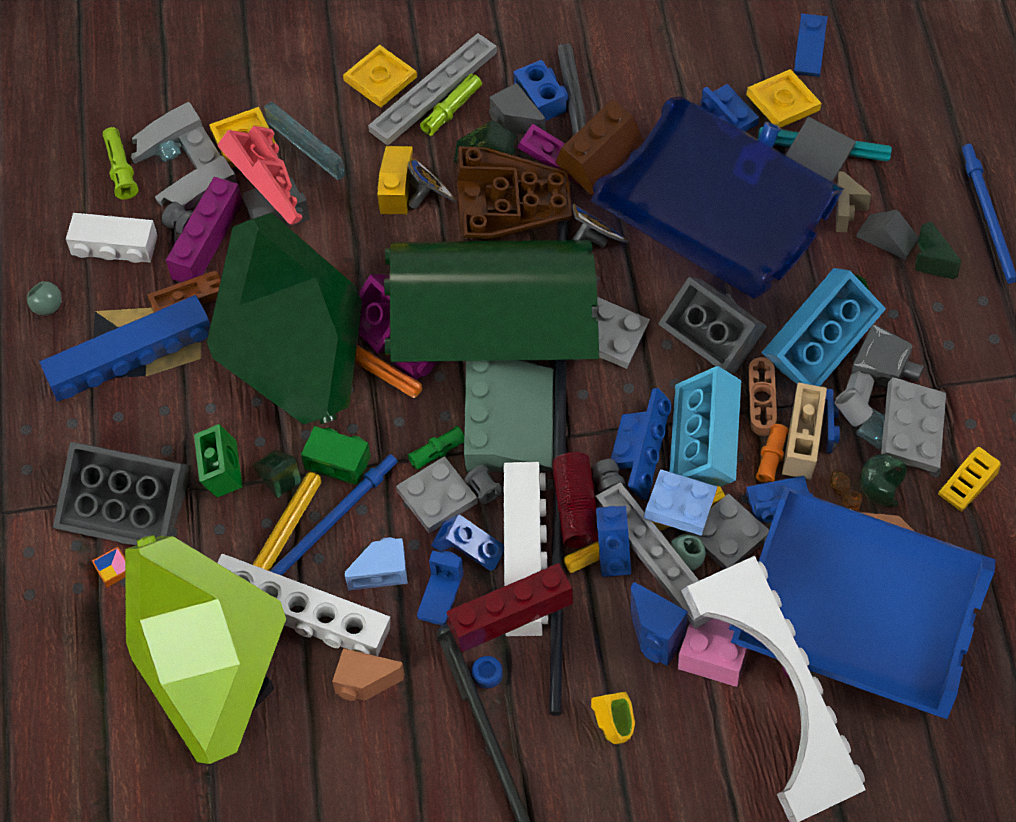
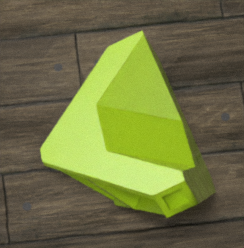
[125,535,286,764]

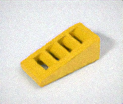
[938,447,1001,512]

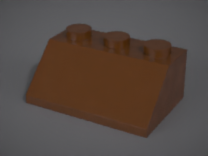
[555,99,647,198]

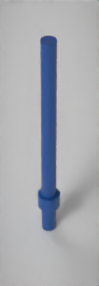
[962,144,1016,284]
[270,454,398,576]

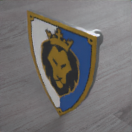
[407,159,457,209]
[572,204,629,248]

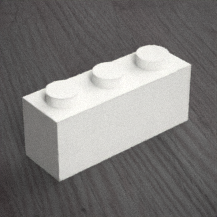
[66,213,158,263]

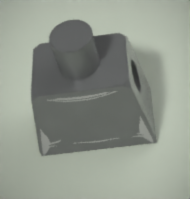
[851,324,924,389]

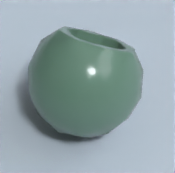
[26,281,62,316]
[670,534,706,571]

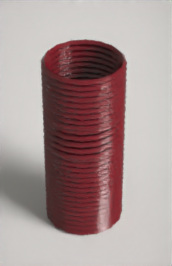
[552,452,598,548]

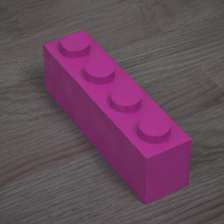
[166,176,243,282]

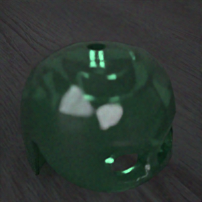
[860,454,907,508]

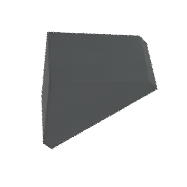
[856,210,919,260]

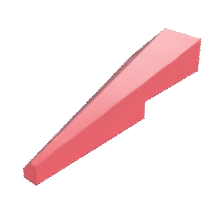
[217,126,303,225]

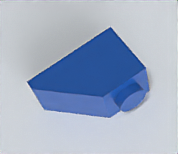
[794,13,828,77]

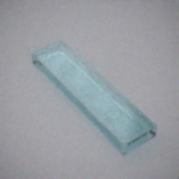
[264,101,345,181]

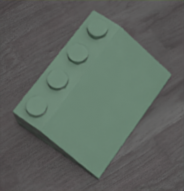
[464,360,553,472]

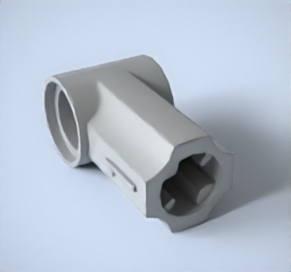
[834,371,875,426]

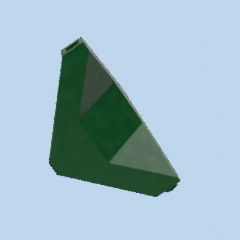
[207,213,362,424]

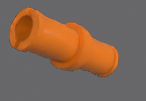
[756,424,789,483]

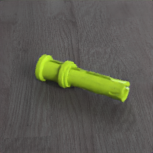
[102,127,139,200]

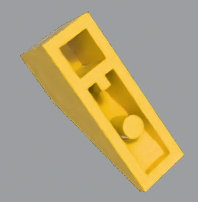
[377,146,413,214]

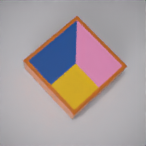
[92,547,125,588]

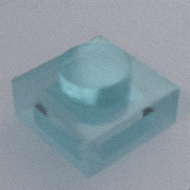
[856,408,885,450]

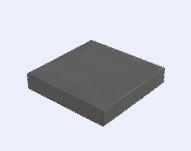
[781,116,856,189]

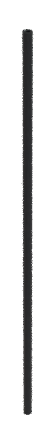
[549,219,569,716]

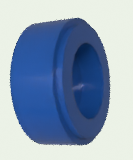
[472,656,503,689]

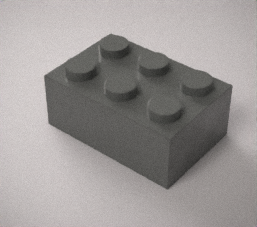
[658,277,767,373]

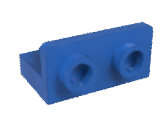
[701,84,759,139]
[746,476,814,523]

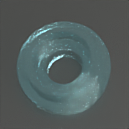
[155,140,181,162]

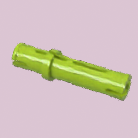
[420,73,482,136]

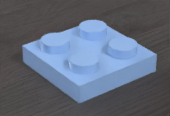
[644,469,717,536]

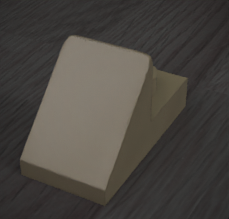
[836,171,871,232]

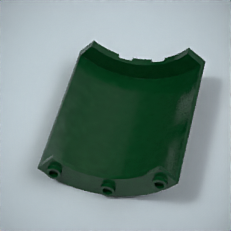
[384,240,599,362]

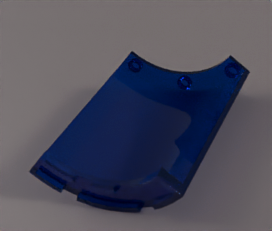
[591,96,844,299]

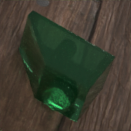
[453,120,516,164]

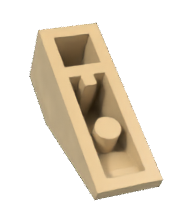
[782,383,827,480]

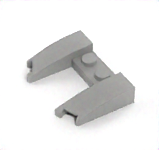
[131,102,237,211]

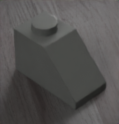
[488,83,546,134]

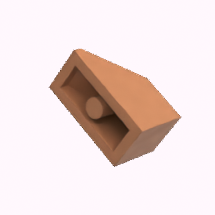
[332,648,405,701]

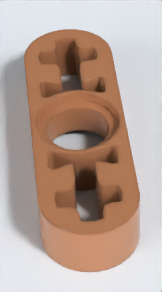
[748,357,777,436]

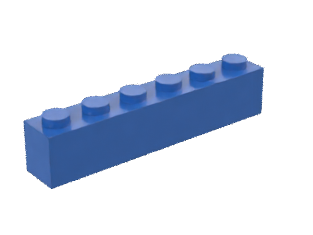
[39,295,211,402]

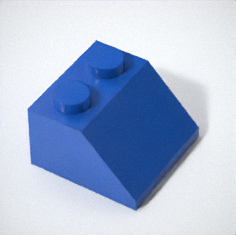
[631,582,688,666]

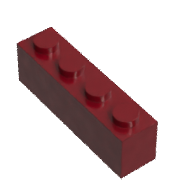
[446,563,573,653]

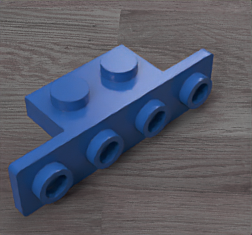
[611,388,671,500]

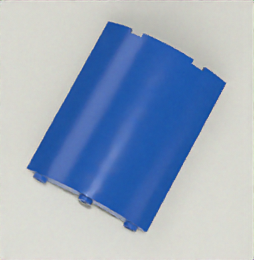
[729,487,996,719]

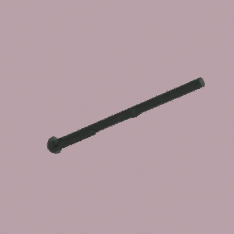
[437,624,530,822]

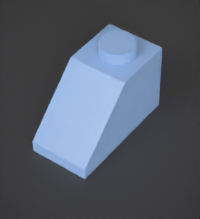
[345,537,408,591]

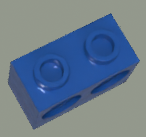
[514,59,569,121]

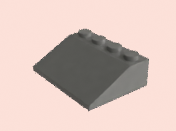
[53,442,191,545]

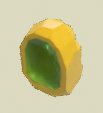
[591,692,635,744]

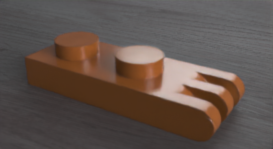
[147,271,221,312]

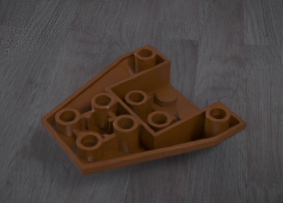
[456,146,572,239]

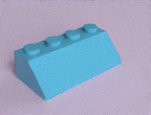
[669,366,741,487]

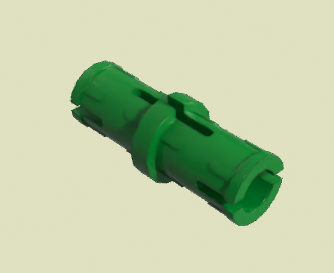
[407,426,465,470]

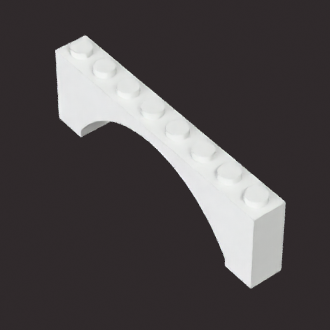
[681,556,866,822]

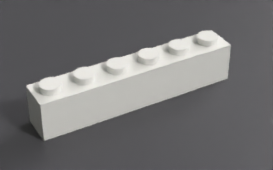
[504,462,548,636]

